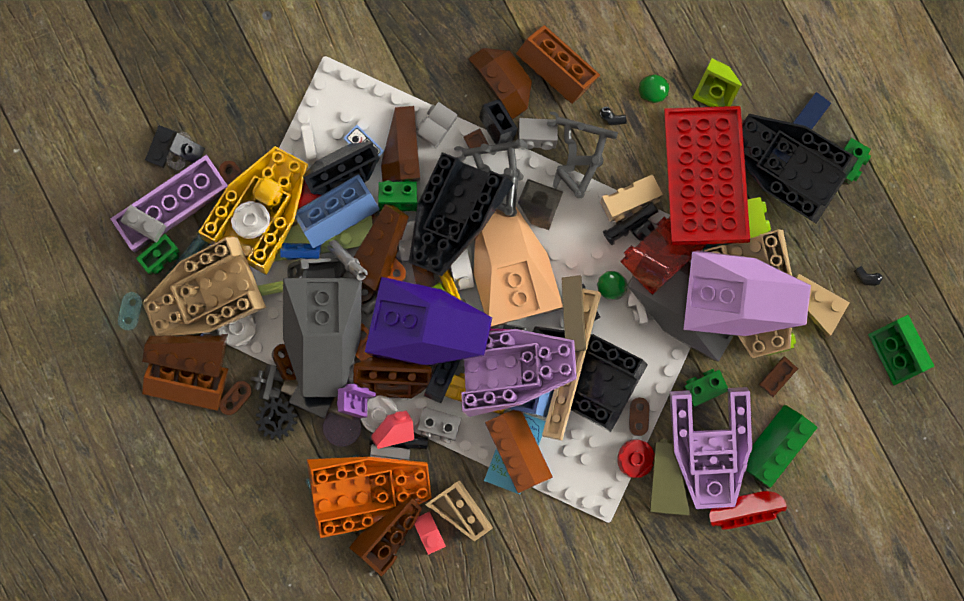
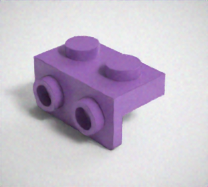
[337,384,376,418]

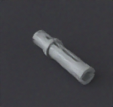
[327,240,368,280]

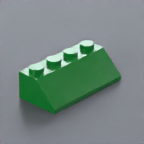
[746,404,818,489]

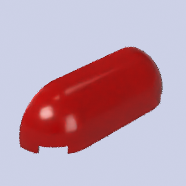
[709,491,787,530]

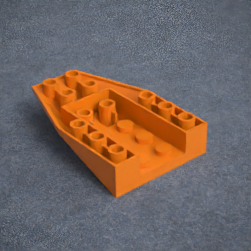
[307,457,432,538]

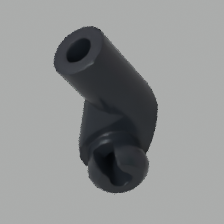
[600,106,627,126]
[854,266,883,286]

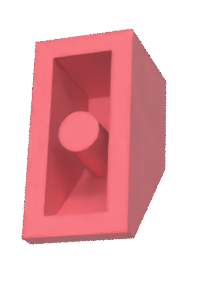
[371,411,414,449]
[414,511,446,555]

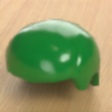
[638,74,669,103]
[597,271,628,300]

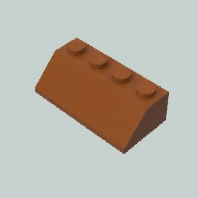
[516,25,600,104]
[142,363,228,411]
[485,410,553,494]

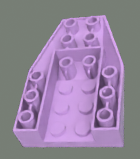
[684,251,811,336]
[461,329,577,417]

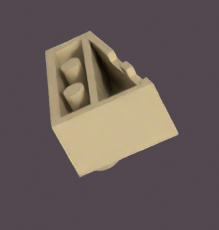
[600,174,663,222]
[796,274,850,338]
[425,481,493,541]

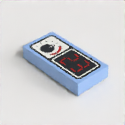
[344,125,384,157]

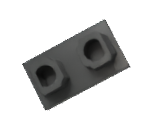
[251,365,283,400]

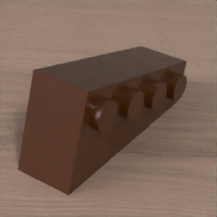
[350,204,409,291]
[142,334,228,377]

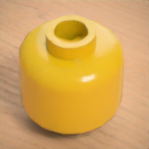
[253,177,283,206]

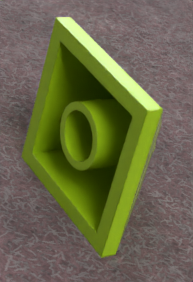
[693,58,742,107]

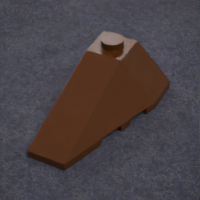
[381,106,421,182]
[349,497,422,577]

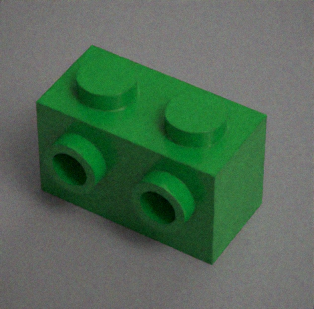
[844,138,871,184]
[378,180,417,211]
[136,234,180,275]
[683,369,728,408]

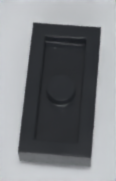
[145,125,177,168]

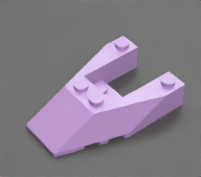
[670,387,752,509]

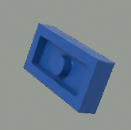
[280,243,321,260]

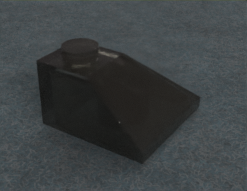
[518,179,563,230]

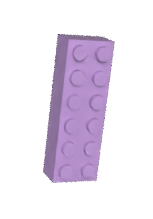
[111,155,228,253]

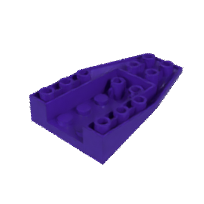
[365,277,492,366]

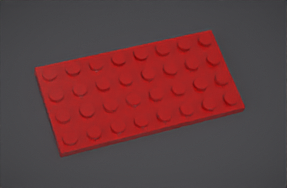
[664,106,750,245]

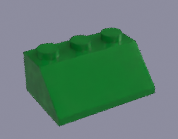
[868,315,934,386]

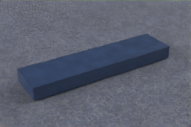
[772,92,831,163]

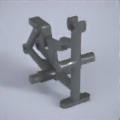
[547,111,618,198]
[454,139,527,217]

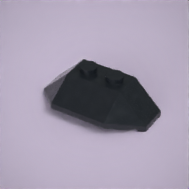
[303,141,380,195]

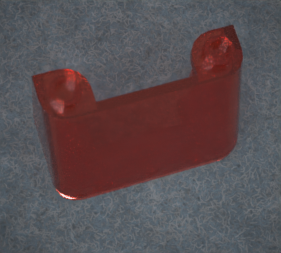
[620,216,707,295]

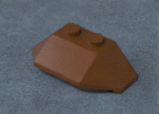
[468,48,532,120]
[353,357,432,399]

